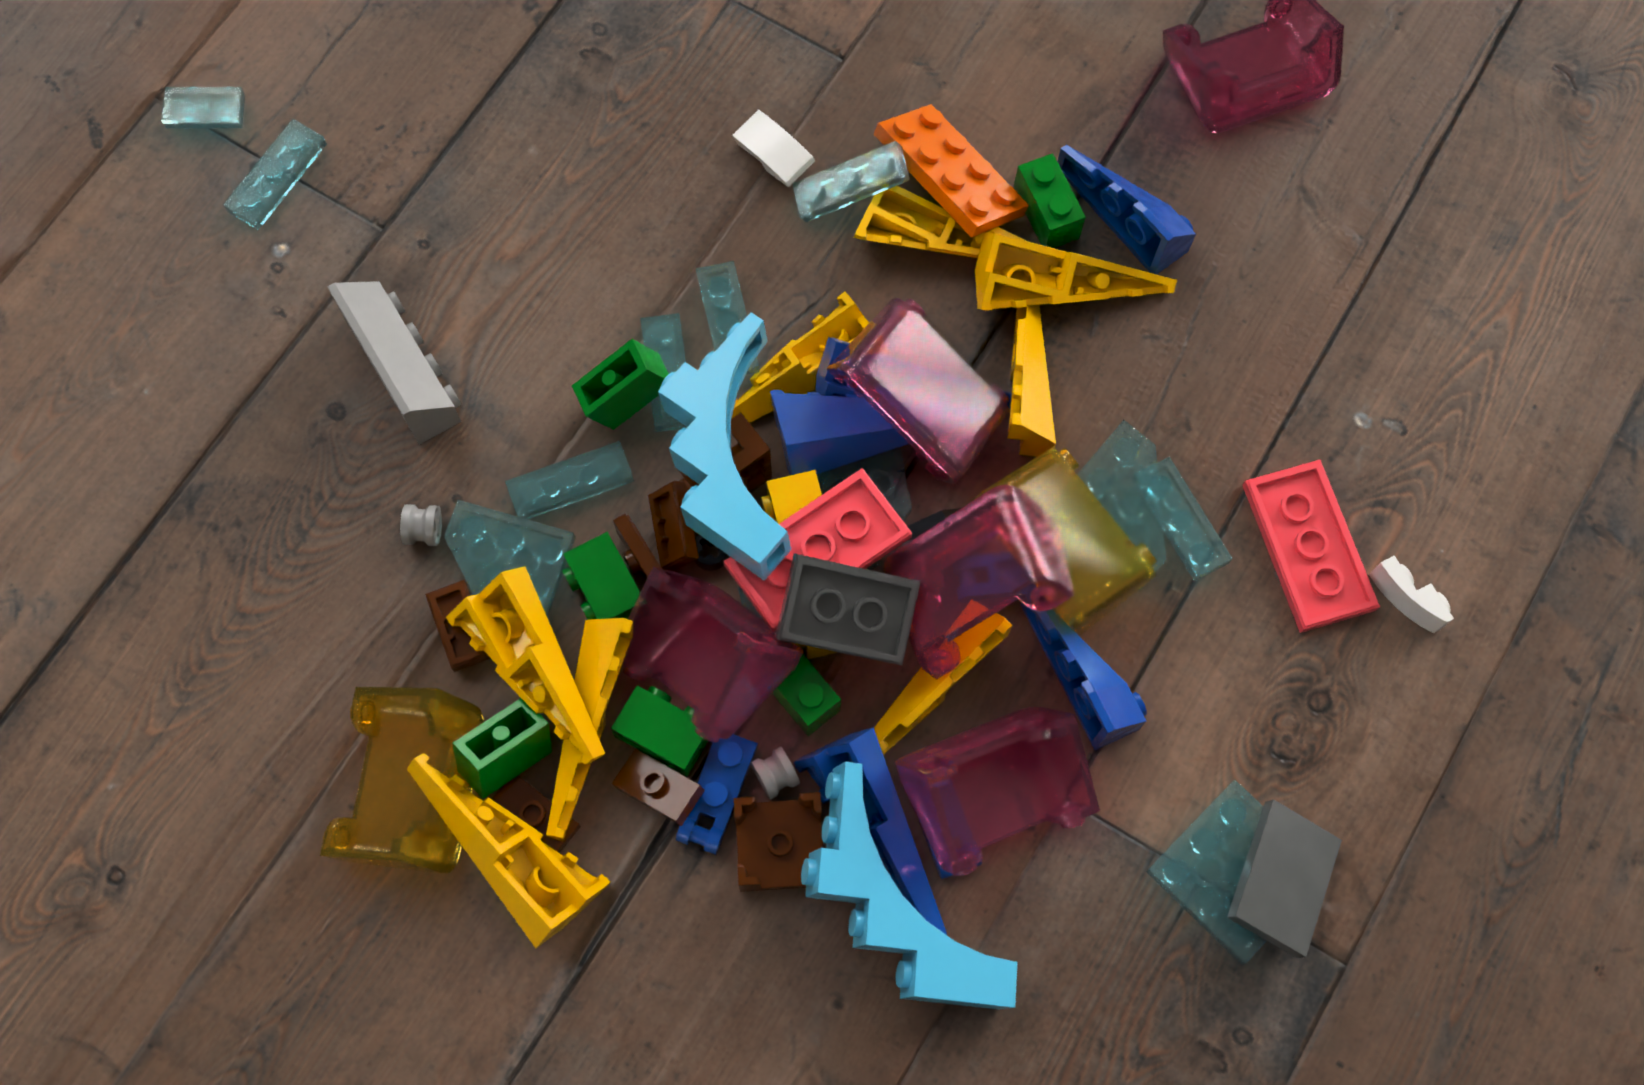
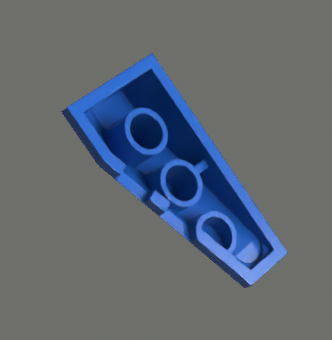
[1058,144,1196,274]
[1020,590,1147,750]

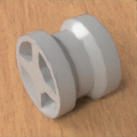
[400,504,442,546]
[750,746,800,800]

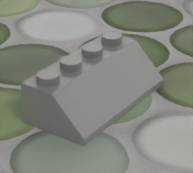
[327,281,461,445]

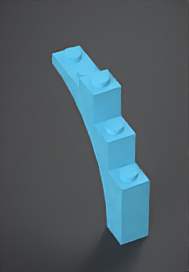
[658,312,792,581]
[801,762,1017,1009]

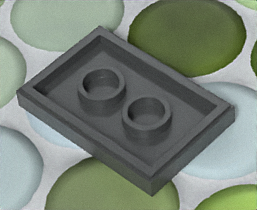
[775,554,921,666]
[1227,799,1342,958]

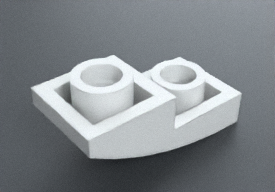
[732,110,815,187]
[1369,555,1454,633]

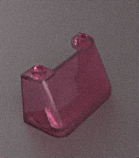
[1163,0,1344,133]
[826,298,1010,484]
[883,485,1074,680]
[622,566,804,742]
[895,707,1100,876]

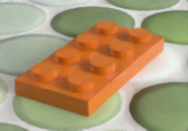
[873,104,1029,238]

